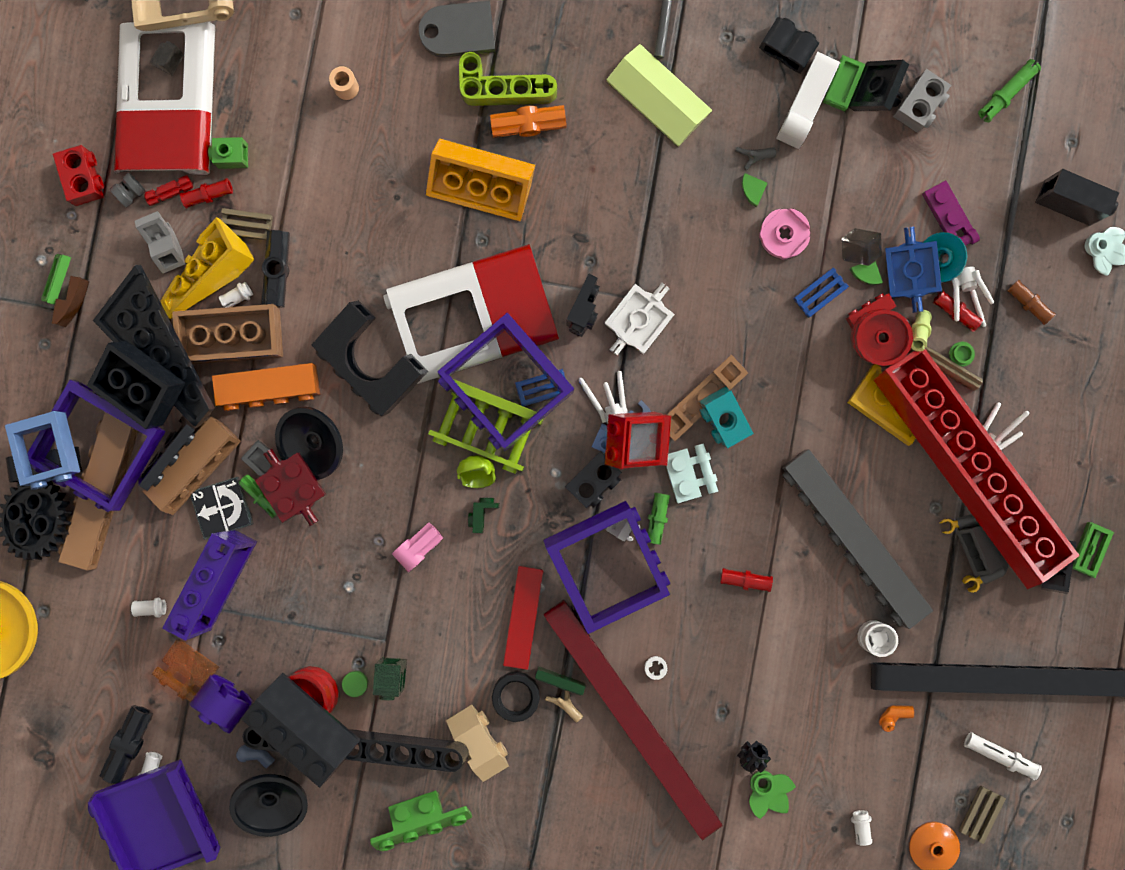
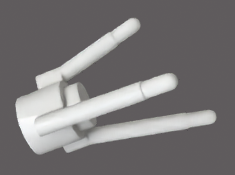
[952,267,994,327]
[578,371,628,424]
[983,402,1029,450]

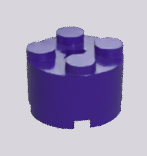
[190,674,253,733]

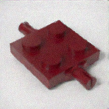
[255,449,326,526]

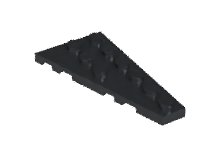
[93,265,215,427]

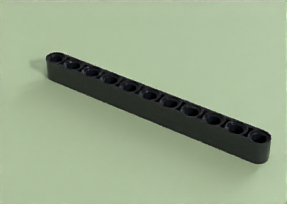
[871,662,1125,697]

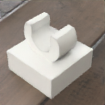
[606,519,640,542]

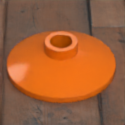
[909,822,960,870]

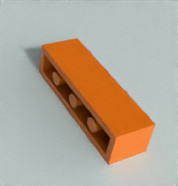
[212,363,320,411]

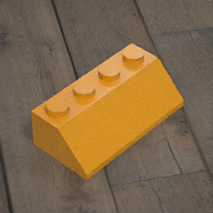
[426,138,535,222]

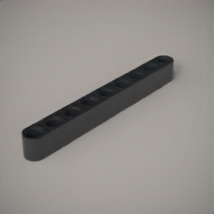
[242,727,469,772]

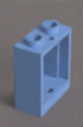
[5,411,80,490]

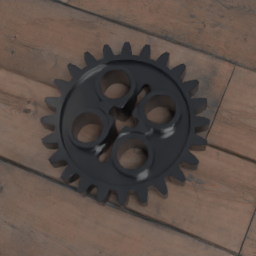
[0,481,72,560]

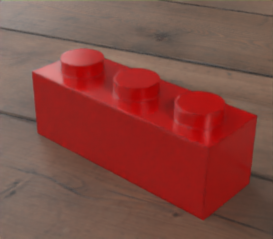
[846,293,897,329]

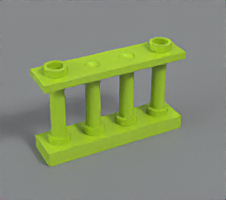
[428,379,544,474]

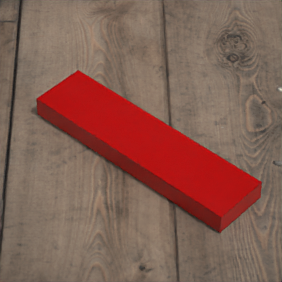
[503,566,543,670]

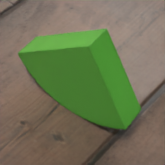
[742,173,767,207]
[850,259,883,285]

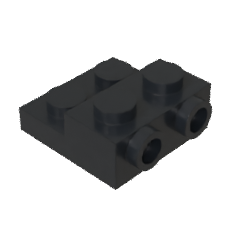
[566,274,600,337]

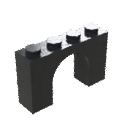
[311,300,429,417]

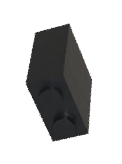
[1035,169,1119,226]

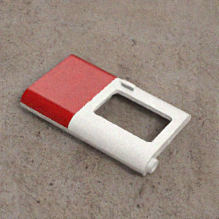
[114,21,215,175]
[383,244,559,384]

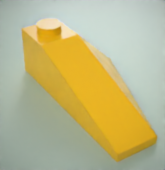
[160,217,254,319]

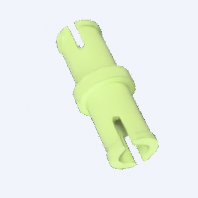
[911,310,932,351]

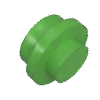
[949,342,975,367]

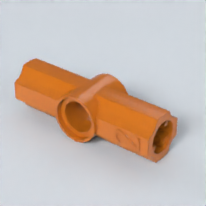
[490,105,567,138]

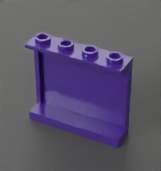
[88,759,221,870]

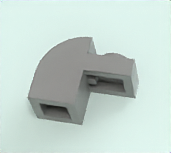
[135,211,185,274]

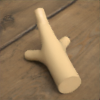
[545,690,583,723]

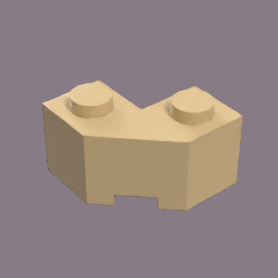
[446,705,509,782]

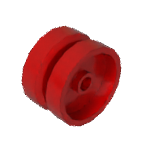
[851,309,913,366]
[289,666,339,713]

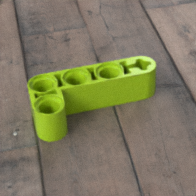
[459,52,557,106]

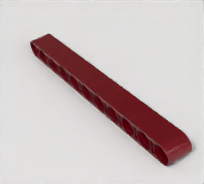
[543,599,723,841]

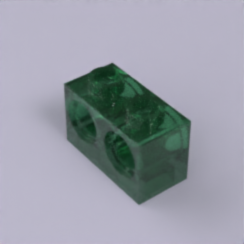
[373,657,407,700]

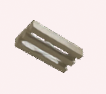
[221,208,273,240]
[959,785,1006,844]

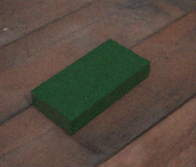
[535,666,586,696]

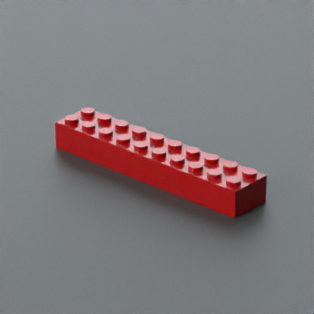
[873,349,1080,589]

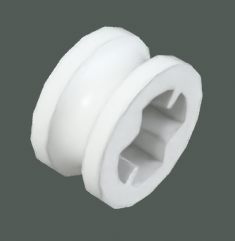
[645,656,667,680]

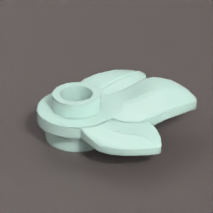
[1085,227,1125,276]

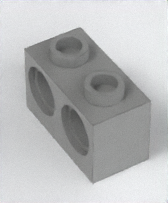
[893,69,951,133]

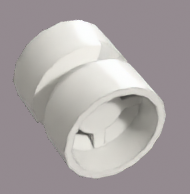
[857,620,898,657]

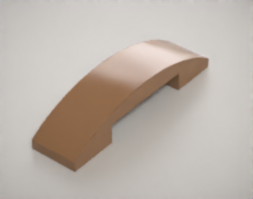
[667,355,748,442]

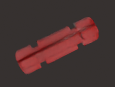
[144,175,193,206]

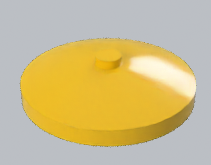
[0,581,38,679]

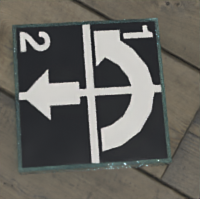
[191,477,254,540]

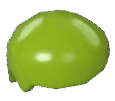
[457,455,495,488]

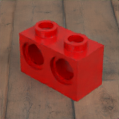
[53,145,104,206]

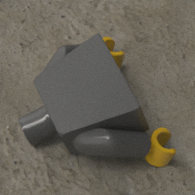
[939,514,1010,593]

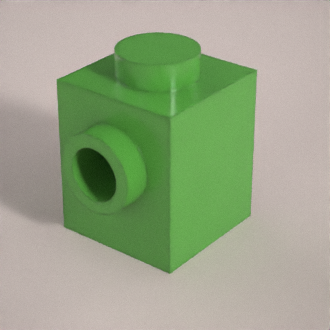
[208,137,248,169]

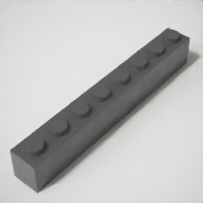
[781,449,933,629]

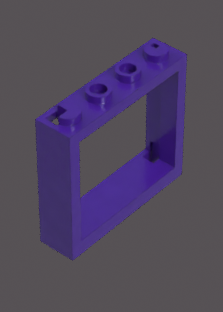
[437,313,574,452]
[27,380,166,513]
[543,501,670,634]
[162,530,258,641]

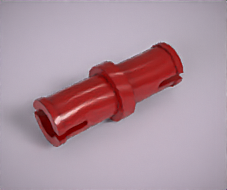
[180,178,233,209]
[932,290,983,332]
[720,568,773,592]

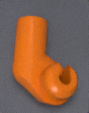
[879,705,914,732]

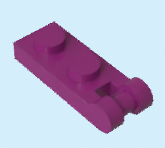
[922,180,980,246]

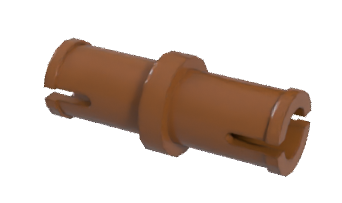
[1007,280,1056,325]

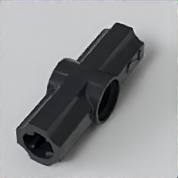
[262,230,290,308]
[99,705,153,784]

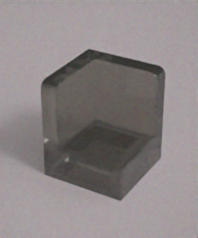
[842,228,882,266]

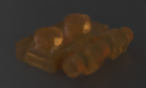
[152,639,220,702]

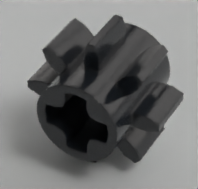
[737,741,771,774]

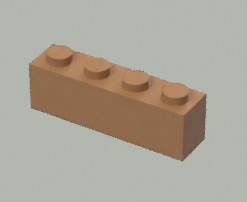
[143,417,241,515]

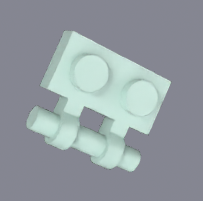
[666,443,718,503]

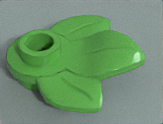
[749,770,796,819]

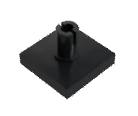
[848,59,909,111]

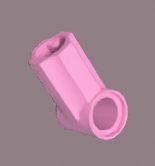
[392,522,444,573]

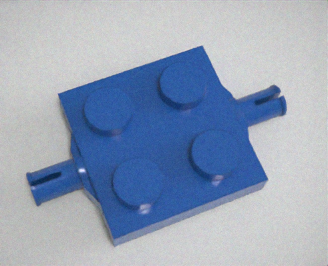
[885,227,942,313]

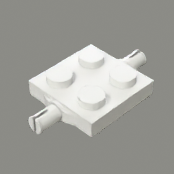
[604,283,675,356]

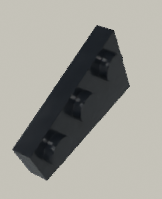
[138,415,195,491]

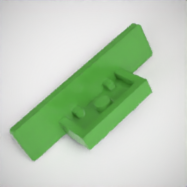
[370,790,472,851]

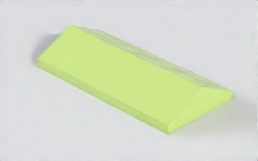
[606,44,712,147]

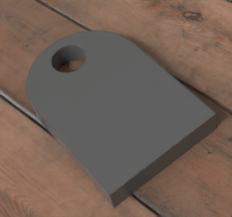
[419,0,496,57]

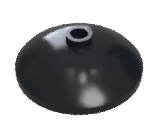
[275,407,343,480]
[229,774,308,837]

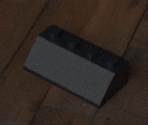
[241,673,360,788]

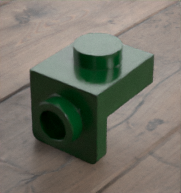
[468,498,500,533]

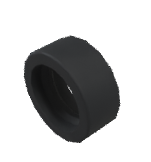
[492,672,540,722]

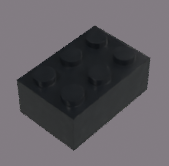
[87,340,185,429]

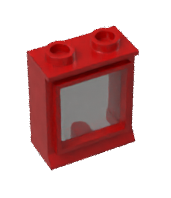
[605,412,671,469]

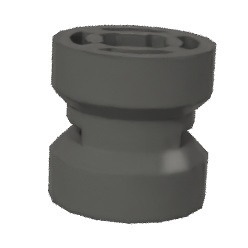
[110,172,146,208]

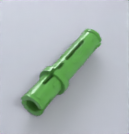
[978,59,1041,123]

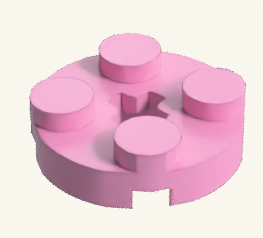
[759,209,810,260]

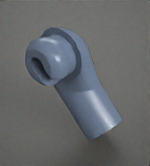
[236,745,275,769]

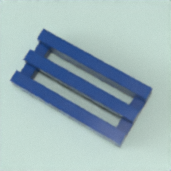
[793,267,849,318]
[515,369,565,407]

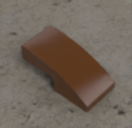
[52,276,89,327]

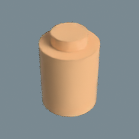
[329,66,359,100]

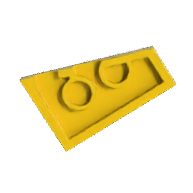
[847,364,916,446]

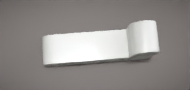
[776,52,840,149]

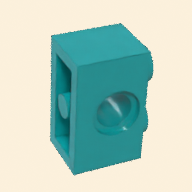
[699,387,754,449]

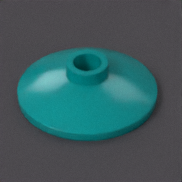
[923,232,967,283]

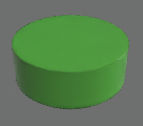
[342,671,368,697]

